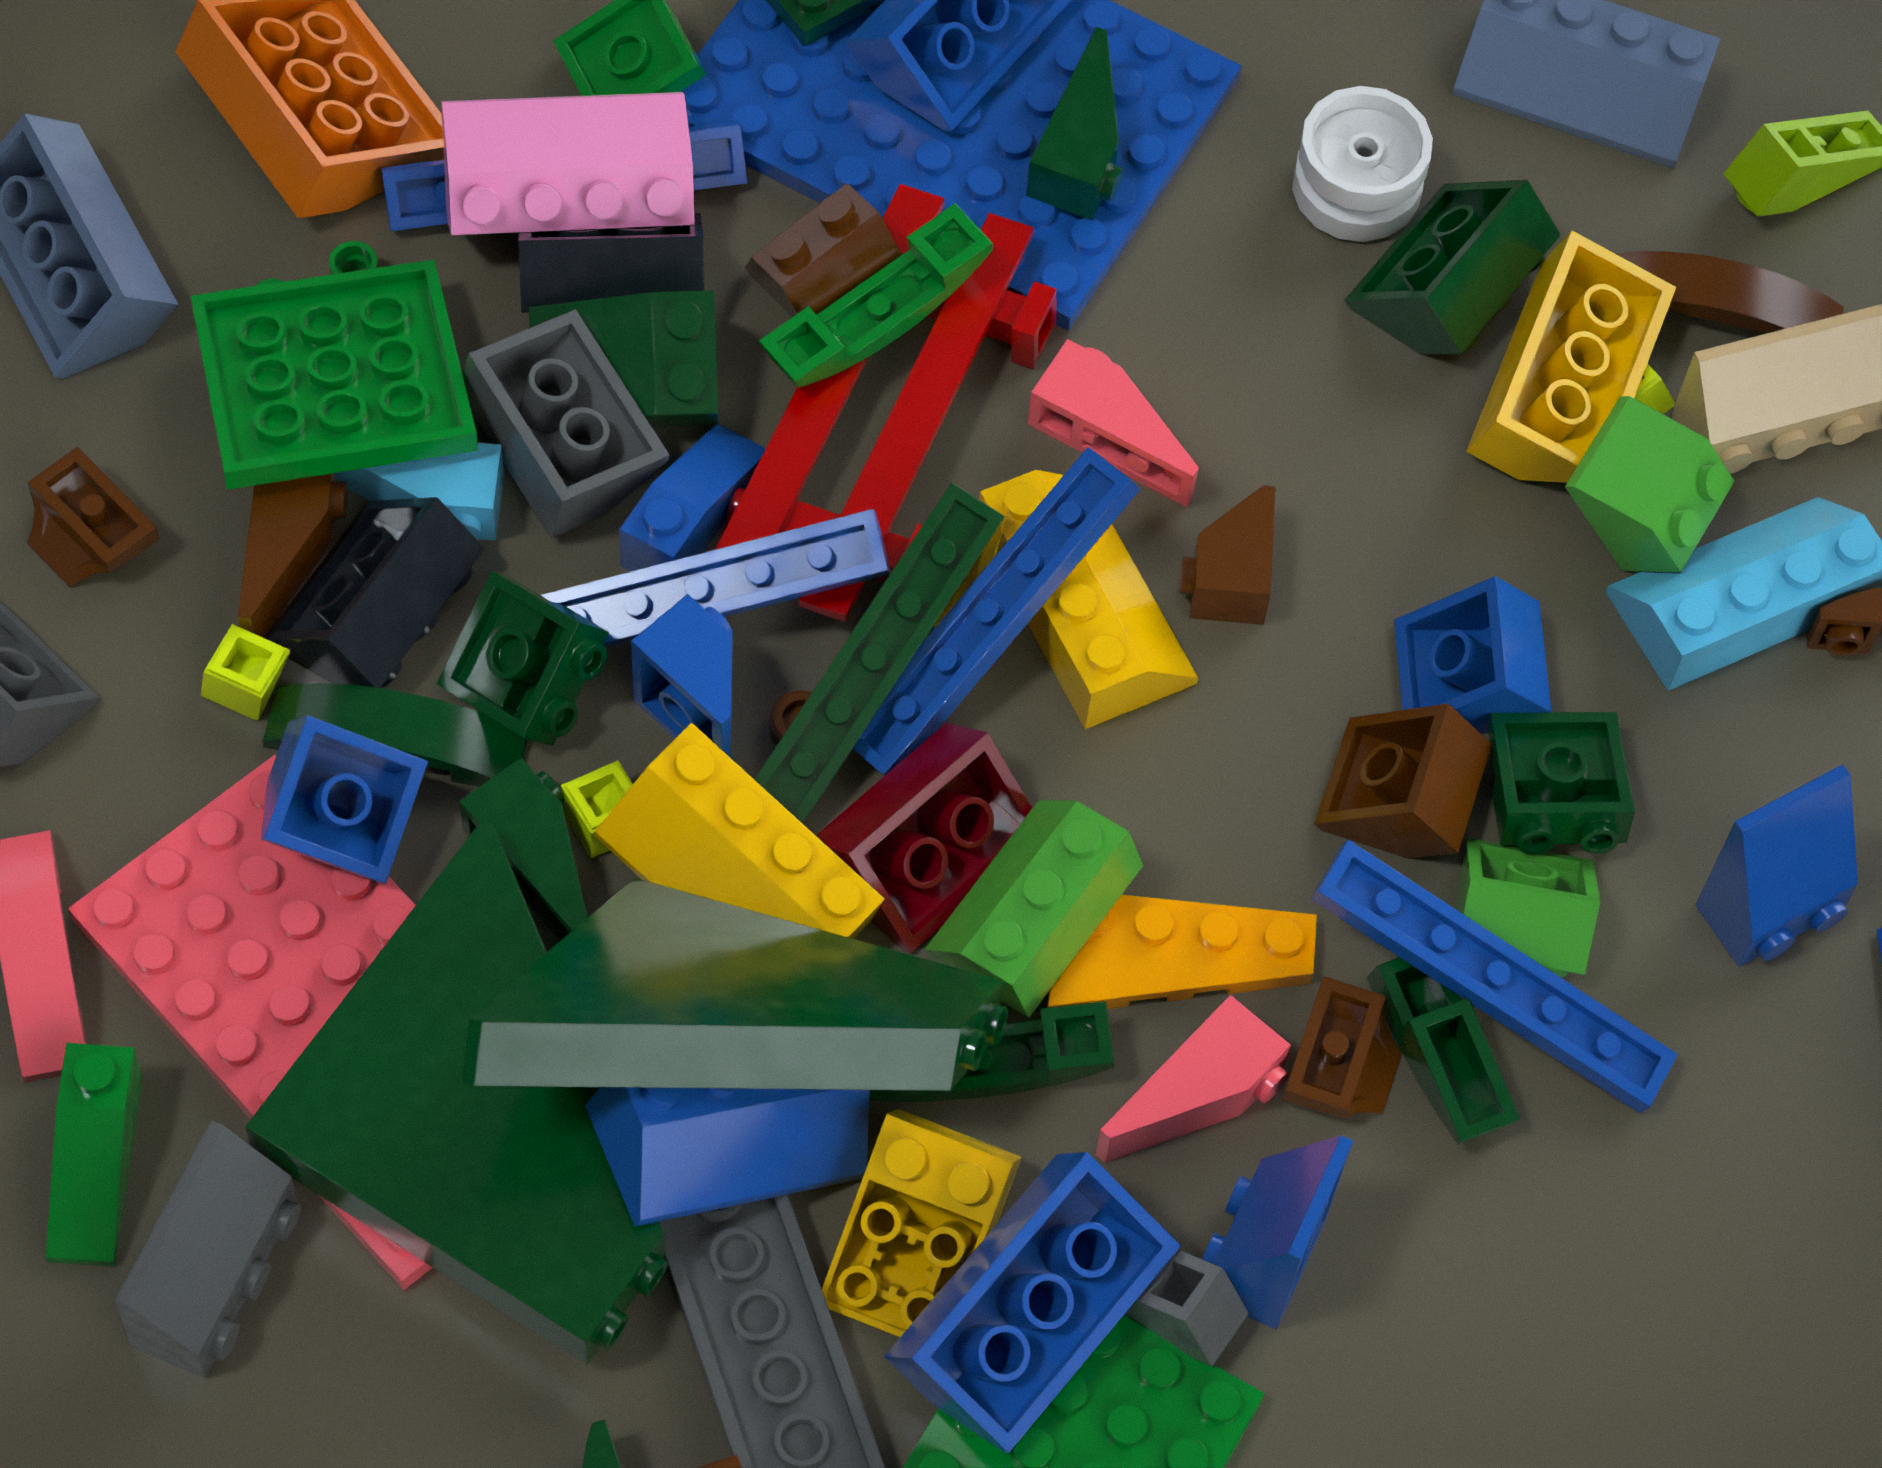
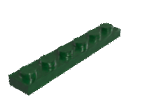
[754,482,1005,824]

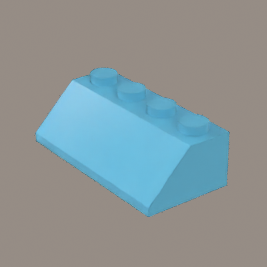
[1605,497,1882,691]

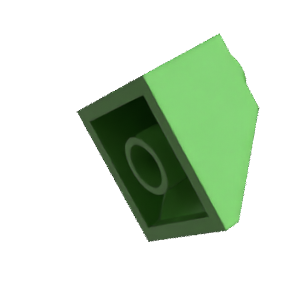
[1565,396,1735,572]
[1456,838,1600,977]

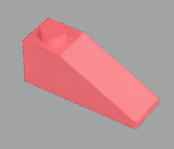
[1027,339,1199,508]
[1095,995,1291,1163]

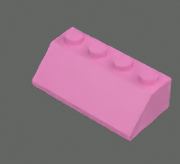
[441,92,695,235]

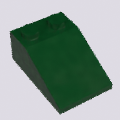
[529,290,718,427]

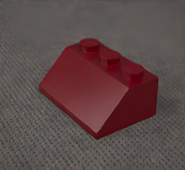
[815,722,1032,954]

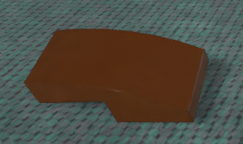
[1806,587,1882,656]

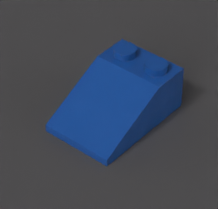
[1695,764,1858,967]
[1202,1135,1354,1330]

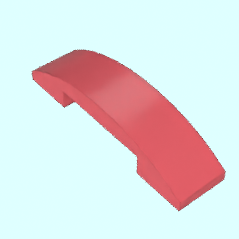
[0,830,86,1083]

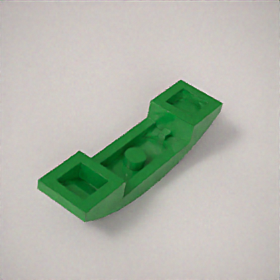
[759,203,993,388]

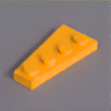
[1048,895,1317,1009]

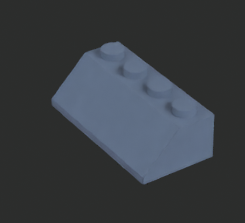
[1452,0,1721,168]
[0,113,179,379]

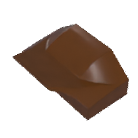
[27,446,160,587]
[1282,976,1402,1119]

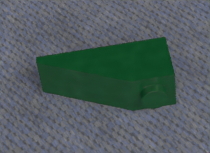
[1026,27,1124,220]
[459,758,588,941]

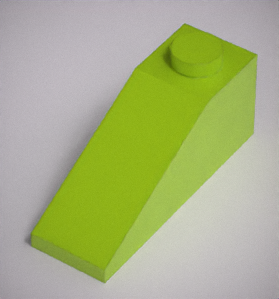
[1723,110,1882,217]

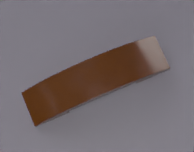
[1616,251,1844,333]

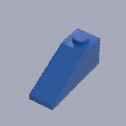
[619,423,766,572]

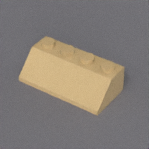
[1670,304,1882,474]

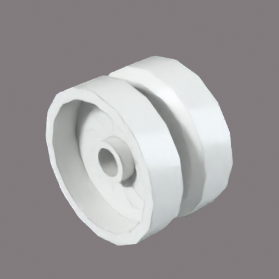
[1292,86,1433,242]

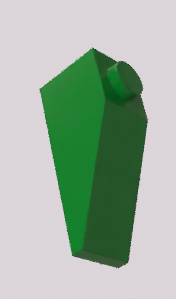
[45,1043,144,1267]

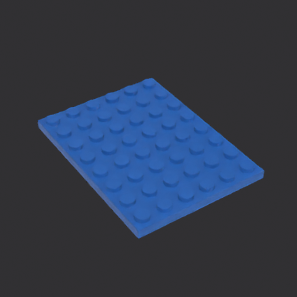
[681,0,1242,331]

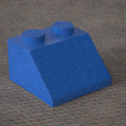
[1394,576,1551,734]
[631,594,733,758]
[261,715,428,885]

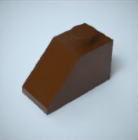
[1179,485,1276,625]

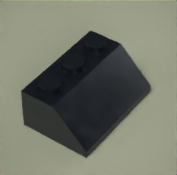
[518,213,705,313]
[263,497,485,688]

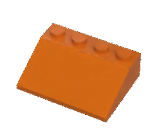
[175,0,444,219]

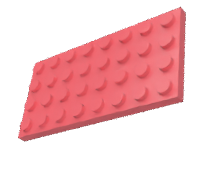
[68,755,433,1290]

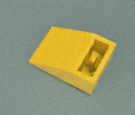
[821,1109,1022,1337]

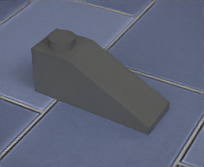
[1124,1250,1249,1367]

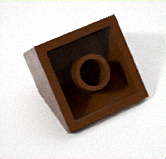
[745,183,902,317]
[1314,703,1492,859]

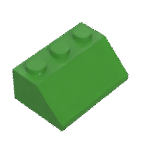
[924,800,1144,1018]

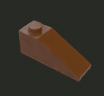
[238,473,348,638]

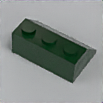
[1344,180,1561,355]

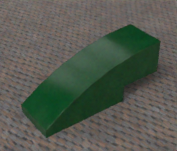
[1366,957,1521,1145]

